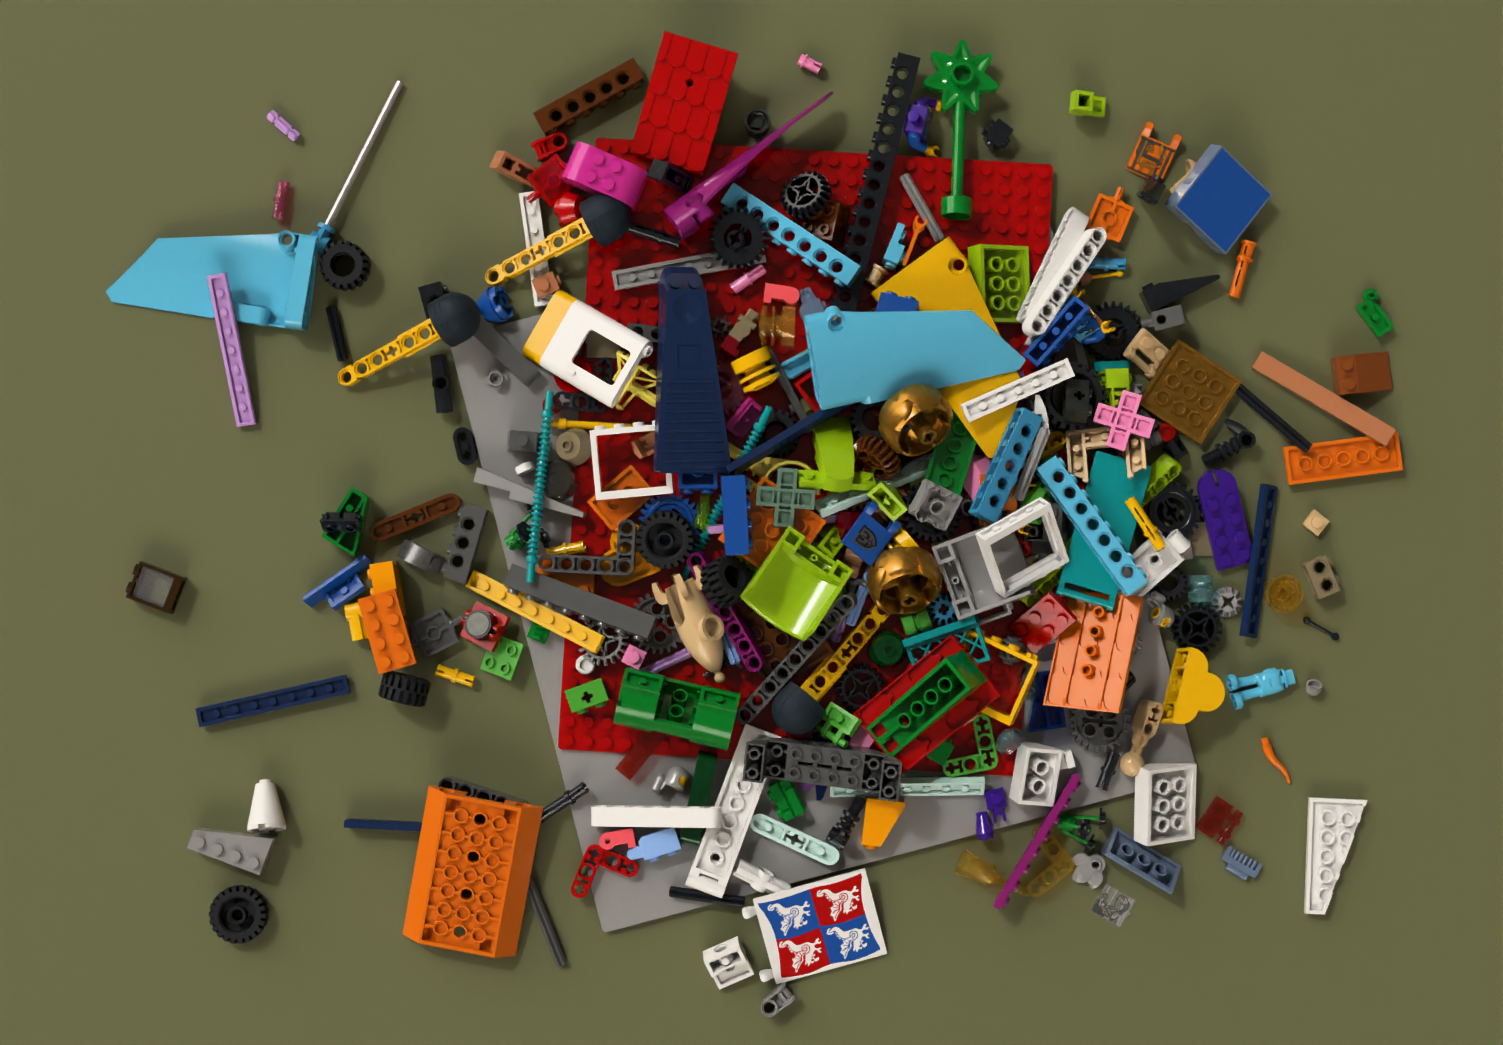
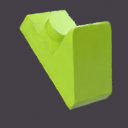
[815,525,844,559]

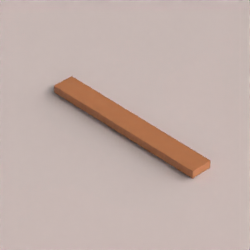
[1252,351,1396,446]

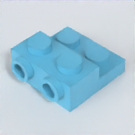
[881,222,907,272]

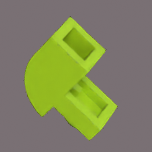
[1069,90,1106,118]

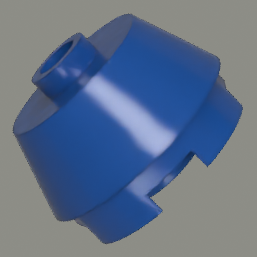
[477,286,514,323]

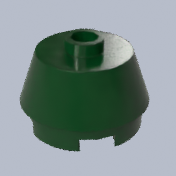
[868,630,907,669]

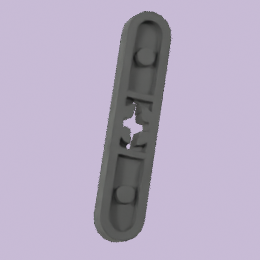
[765,345,812,434]

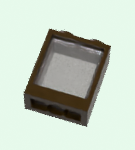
[126,561,187,614]

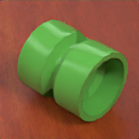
[899,608,933,638]

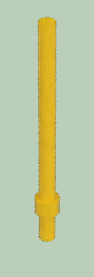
[550,418,654,432]

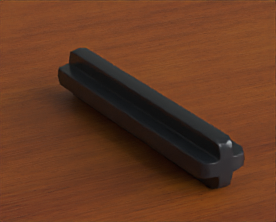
[326,306,348,362]

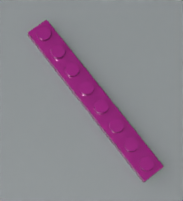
[992,773,1081,910]

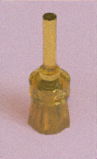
[955,850,1030,897]

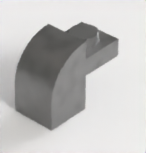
[397,539,445,575]

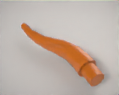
[1261,737,1291,784]

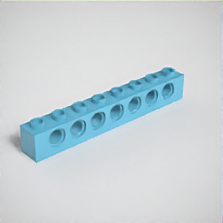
[720,183,862,288]
[1035,455,1147,597]

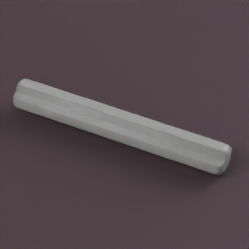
[900,173,945,243]
[1013,427,1051,501]

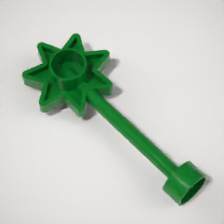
[922,39,998,220]

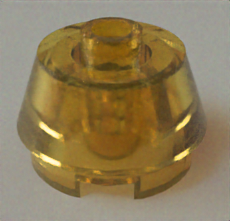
[1265,574,1303,613]

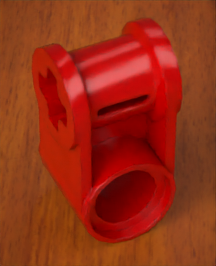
[531,132,569,162]

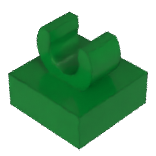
[527,622,551,644]

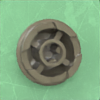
[555,428,592,466]

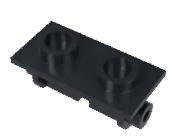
[320,512,362,533]

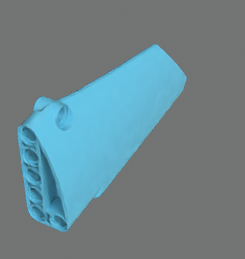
[106,230,319,331]
[804,306,1026,410]

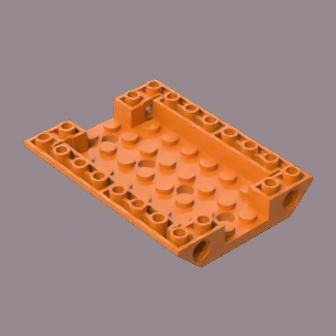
[402,785,543,958]

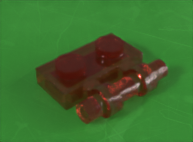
[1195,795,1243,846]

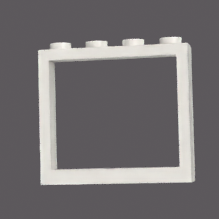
[589,421,675,500]
[975,497,1069,598]

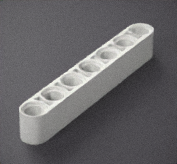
[1016,207,1089,330]
[1022,227,1107,336]
[591,805,721,828]

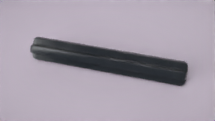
[669,886,745,908]

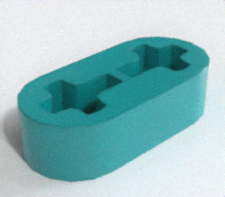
[1094,361,1131,372]

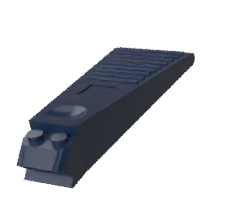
[653,267,731,474]

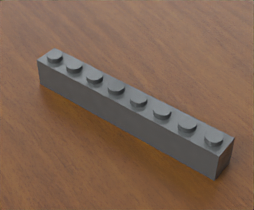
[503,564,658,643]

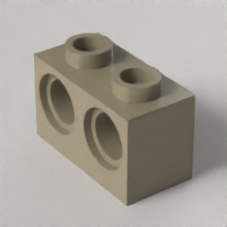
[1300,555,1341,599]

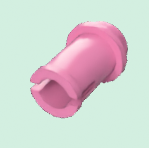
[797,54,822,75]

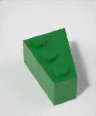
[321,487,371,557]

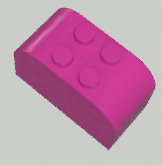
[561,142,649,213]

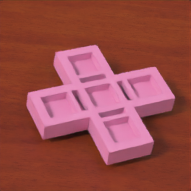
[1093,390,1155,451]

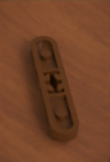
[370,493,461,541]

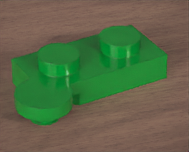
[1355,289,1394,338]

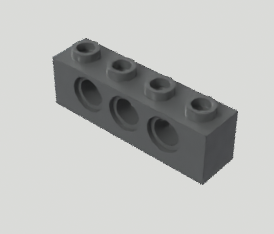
[441,503,489,584]

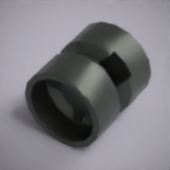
[745,109,770,138]

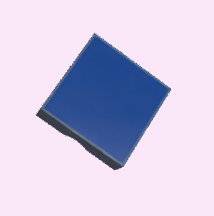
[1164,144,1273,255]

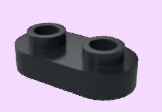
[453,427,477,465]

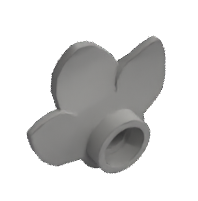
[1071,853,1106,889]

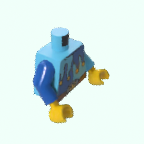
[1064,285,1116,344]

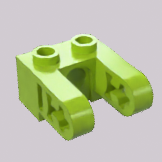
[1096,368,1132,408]

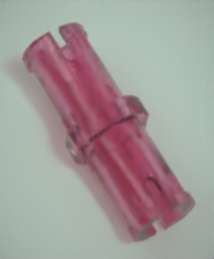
[271,180,290,221]

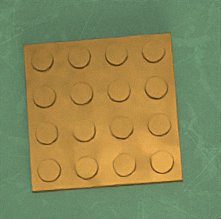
[1139,339,1243,445]

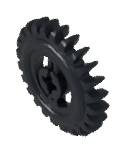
[707,206,769,270]
[1085,301,1142,361]
[1142,481,1202,539]

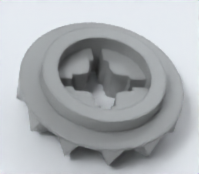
[1211,587,1242,617]

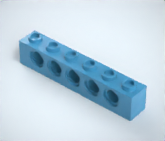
[968,408,1043,523]

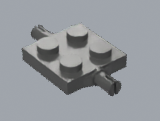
[408,607,463,659]

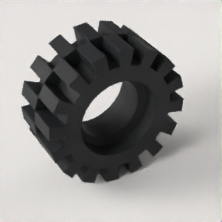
[1152,567,1188,600]

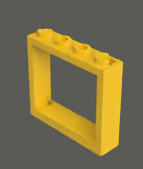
[962,628,1042,726]

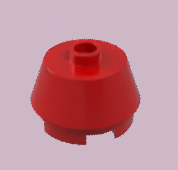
[554,192,587,228]

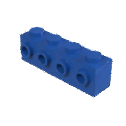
[1023,295,1091,370]
[720,475,753,555]

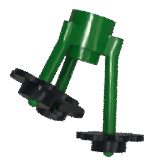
[504,504,551,551]
[1058,808,1107,853]

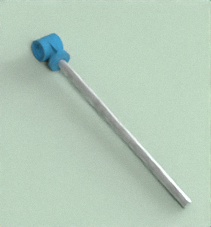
[310,80,403,254]

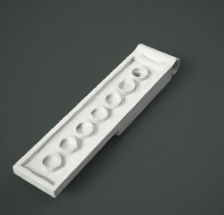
[685,724,782,898]

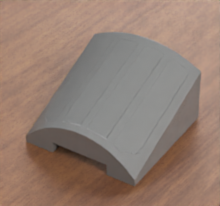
[932,524,1036,621]

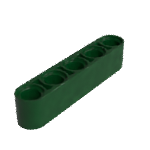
[680,750,718,846]

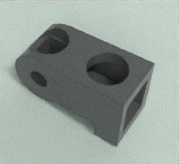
[627,323,658,343]

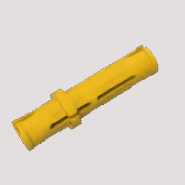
[1124,496,1166,551]

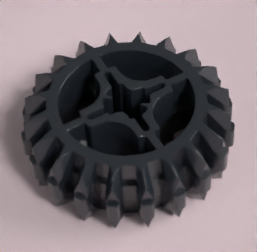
[780,170,832,221]
[1170,602,1223,652]
[834,662,886,713]

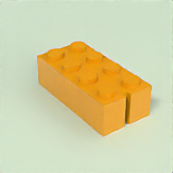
[367,561,410,636]

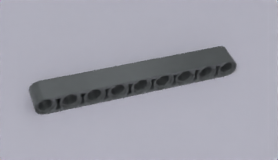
[736,592,858,724]

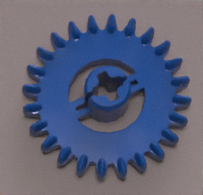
[639,491,702,544]

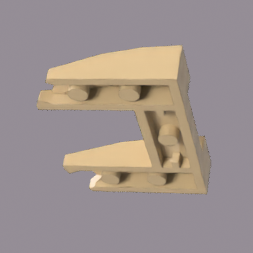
[1065,427,1147,484]

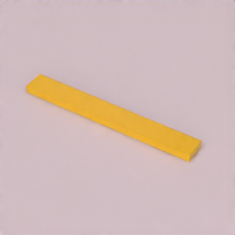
[465,570,606,654]

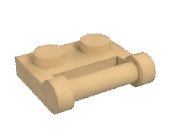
[1123,328,1169,379]

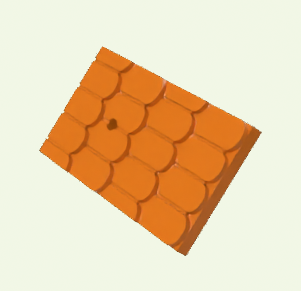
[1043,590,1144,713]

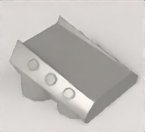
[908,479,963,531]

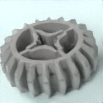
[579,621,629,666]

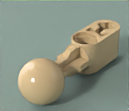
[1120,699,1163,776]

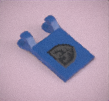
[841,501,901,566]

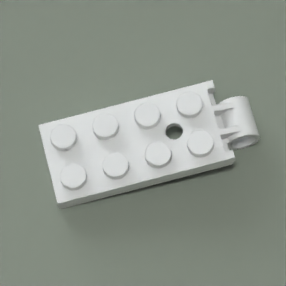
[1117,529,1191,596]

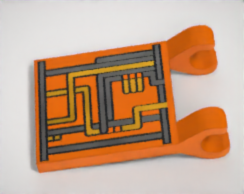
[1125,122,1182,179]

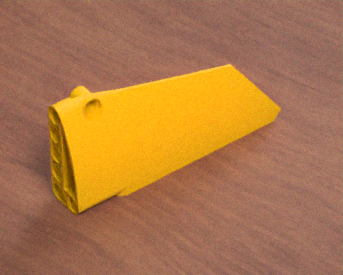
[871,236,1020,458]

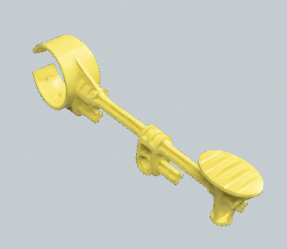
[612,351,821,495]

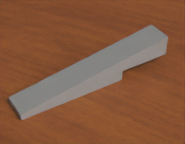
[473,467,587,518]

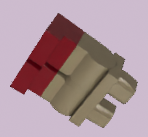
[720,308,759,361]

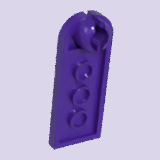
[1197,468,1252,571]

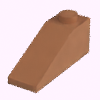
[489,150,537,189]

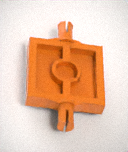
[1085,187,1134,244]

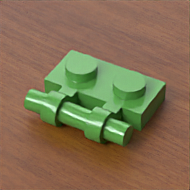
[816,702,862,749]

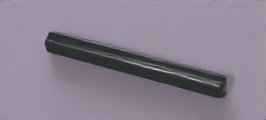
[1235,384,1312,453]

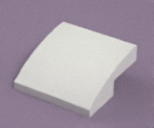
[1026,395,1049,436]

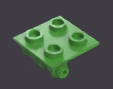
[480,636,525,681]

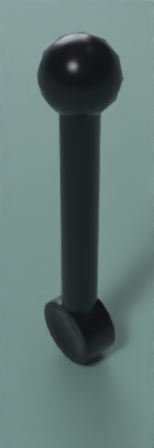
[1303,617,1339,640]

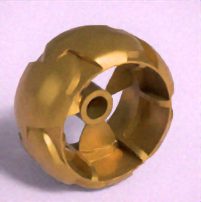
[878,384,953,456]
[867,546,942,615]

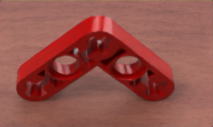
[571,844,639,898]

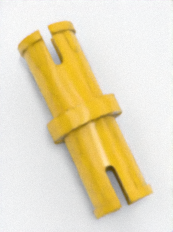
[546,540,587,560]
[435,664,476,688]

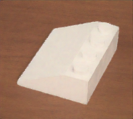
[1134,763,1197,846]

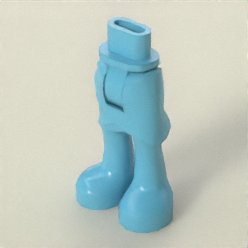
[1226,668,1295,710]

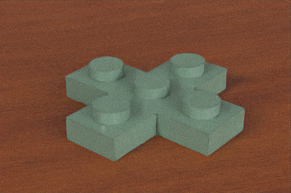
[755,467,816,528]

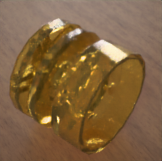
[758,305,795,347]

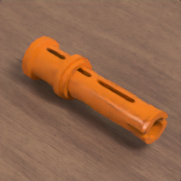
[1228,239,1258,299]

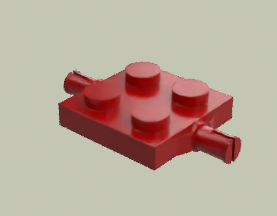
[526,153,576,208]

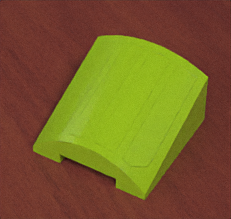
[740,526,854,641]

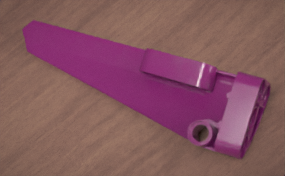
[663,91,834,240]

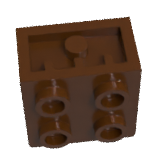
[801,201,851,246]

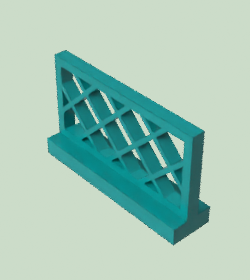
[902,615,991,666]

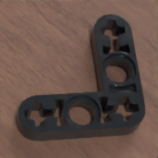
[553,357,613,413]

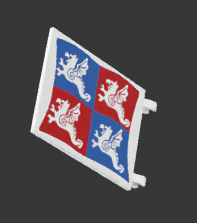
[742,868,887,984]

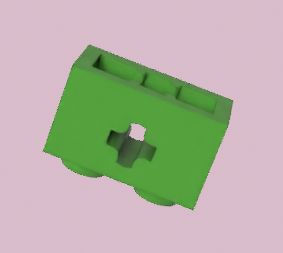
[564,677,610,715]

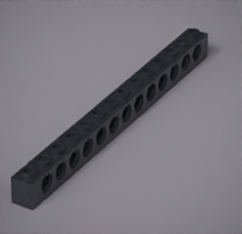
[829,52,921,312]

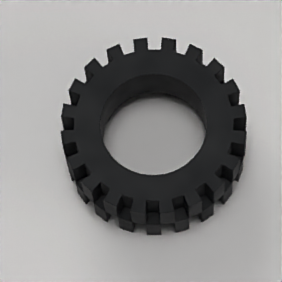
[1035,362,1107,431]

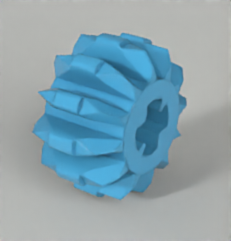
[927,593,956,625]

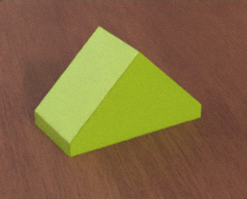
[867,481,908,522]

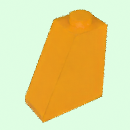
[861,797,905,849]

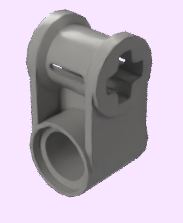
[760,982,797,1017]

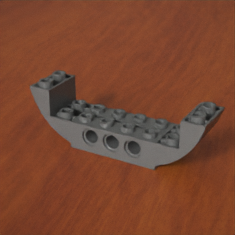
[742,737,902,802]

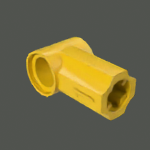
[344,602,368,641]

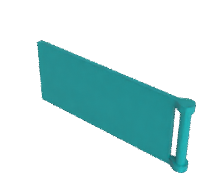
[1055,451,1152,612]

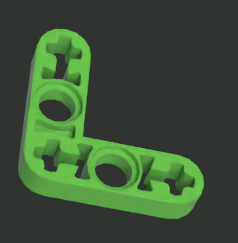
[942,714,998,777]

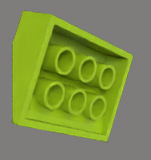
[968,244,1030,324]

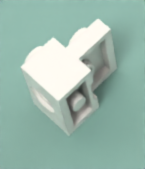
[703,936,754,990]

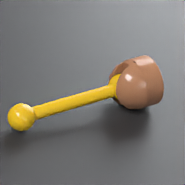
[1078,270,1124,287]

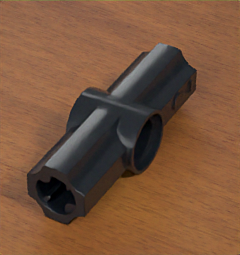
[430,354,453,414]

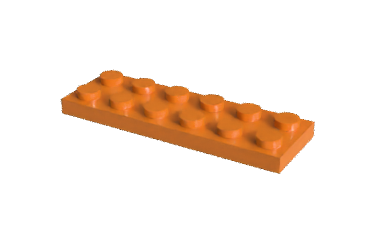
[1282,432,1403,485]

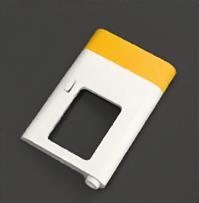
[522,290,653,409]

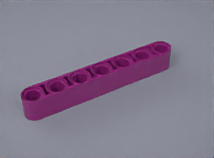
[687,550,766,672]

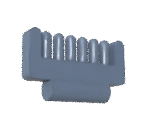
[1221,846,1262,881]

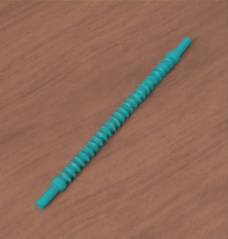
[526,391,554,583]
[681,405,773,579]

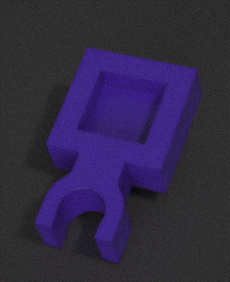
[984,787,1007,823]

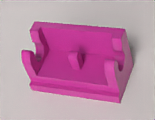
[725,397,764,440]

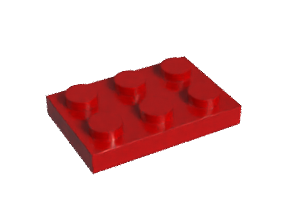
[1008,590,1077,654]

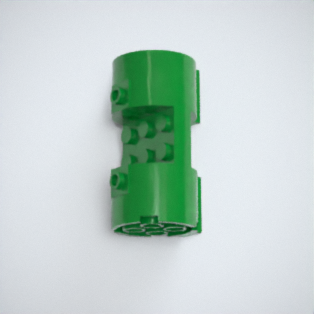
[613,667,741,750]

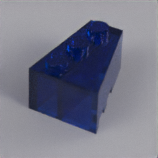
[1026,669,1067,733]

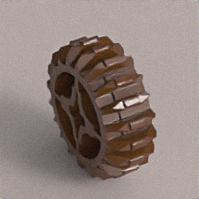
[853,434,902,482]

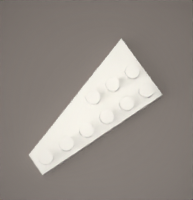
[1304,797,1368,915]

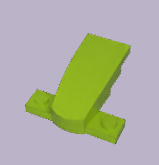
[797,417,876,492]

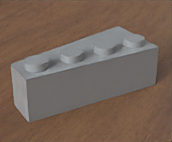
[187,828,277,875]

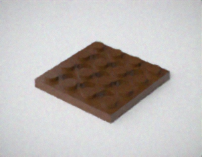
[733,611,836,690]

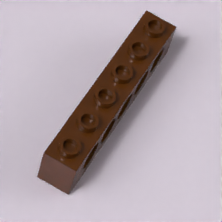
[533,58,645,136]

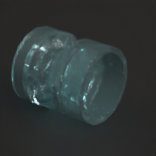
[1188,575,1213,602]

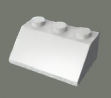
[1009,742,1063,807]

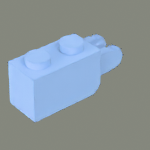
[627,827,682,862]

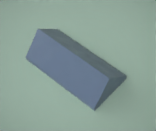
[1100,827,1182,894]

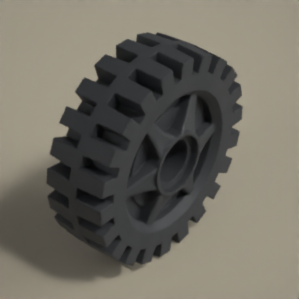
[636,510,695,569]
[209,885,269,944]

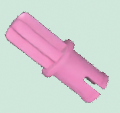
[729,264,766,294]

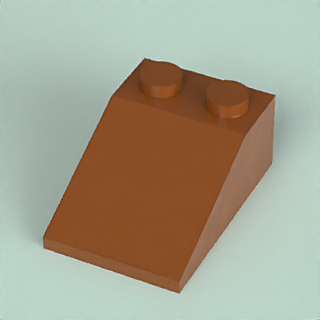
[1330,351,1393,396]

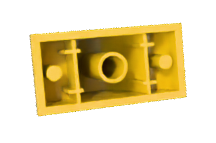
[1160,647,1225,724]

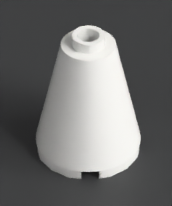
[247,779,286,833]

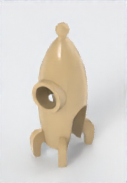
[652,564,725,683]

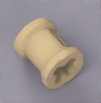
[864,263,888,288]

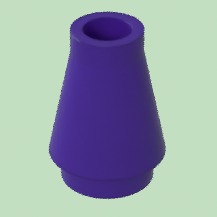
[976,811,995,840]

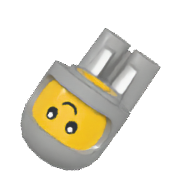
[1143,591,1175,628]
[651,766,689,794]

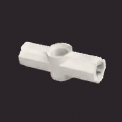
[732,859,791,894]

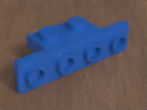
[302,555,374,611]

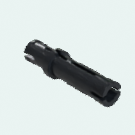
[627,221,682,249]
[541,782,589,823]

